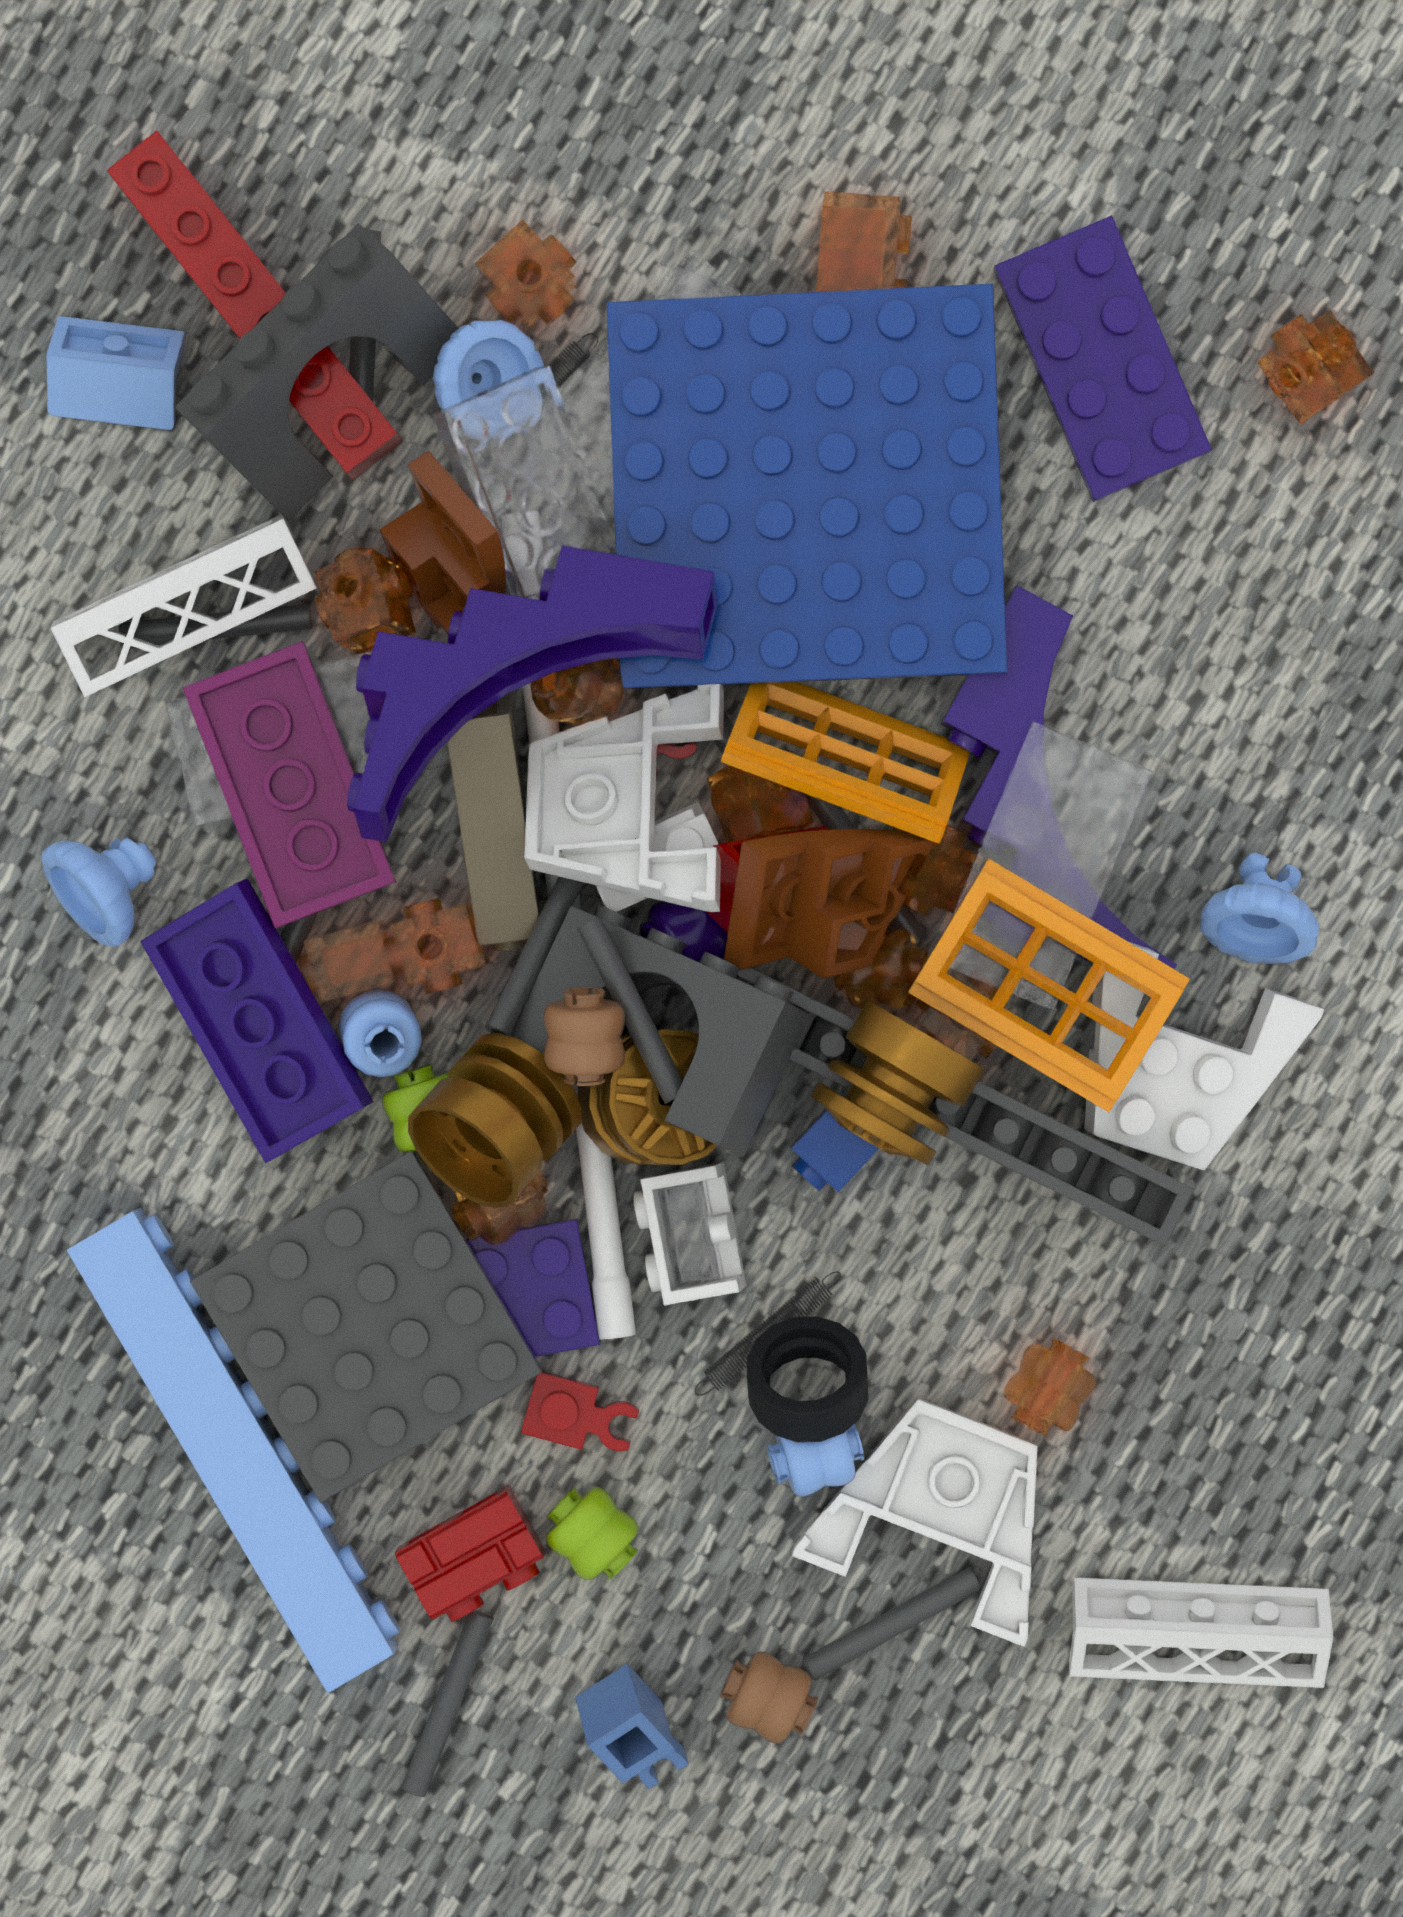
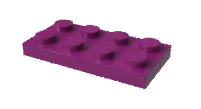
[182,641,397,928]

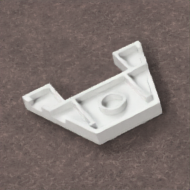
[524,684,724,912]
[1084,942,1324,1170]
[792,1397,1038,1647]

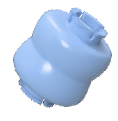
[338,989,422,1078]
[766,1423,864,1497]

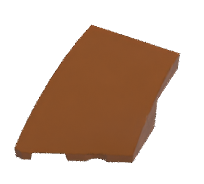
[379,451,506,633]
[724,829,933,979]

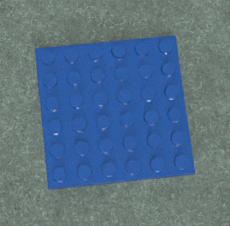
[606,284,1007,689]

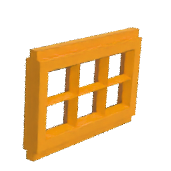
[720,682,970,844]
[908,858,1190,1112]

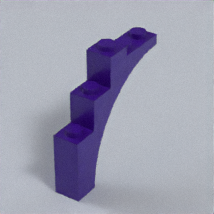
[347,545,718,842]
[941,585,1177,969]

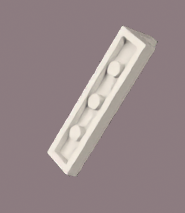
[50,514,317,697]
[1069,1577,1333,1688]

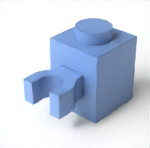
[575,1663,689,1789]

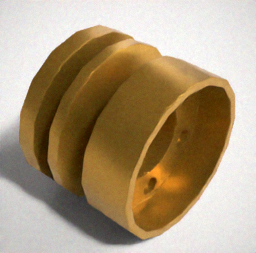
[811,1000,985,1166]
[577,1029,718,1165]
[408,1032,582,1208]

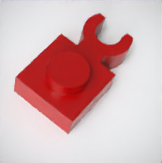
[521,1371,639,1451]

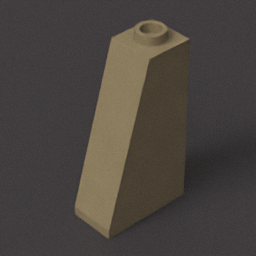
[447,692,540,951]

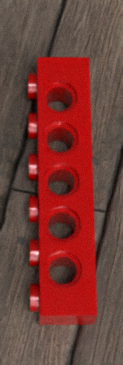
[106,130,402,481]

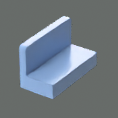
[46,316,185,430]

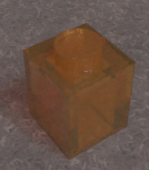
[297,920,400,1003]

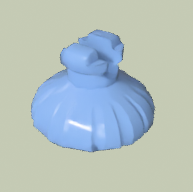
[433,320,546,439]
[42,837,156,947]
[1200,853,1319,964]

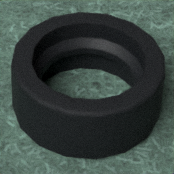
[747,1316,868,1442]

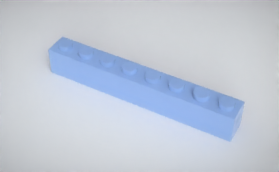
[67,1208,401,1693]

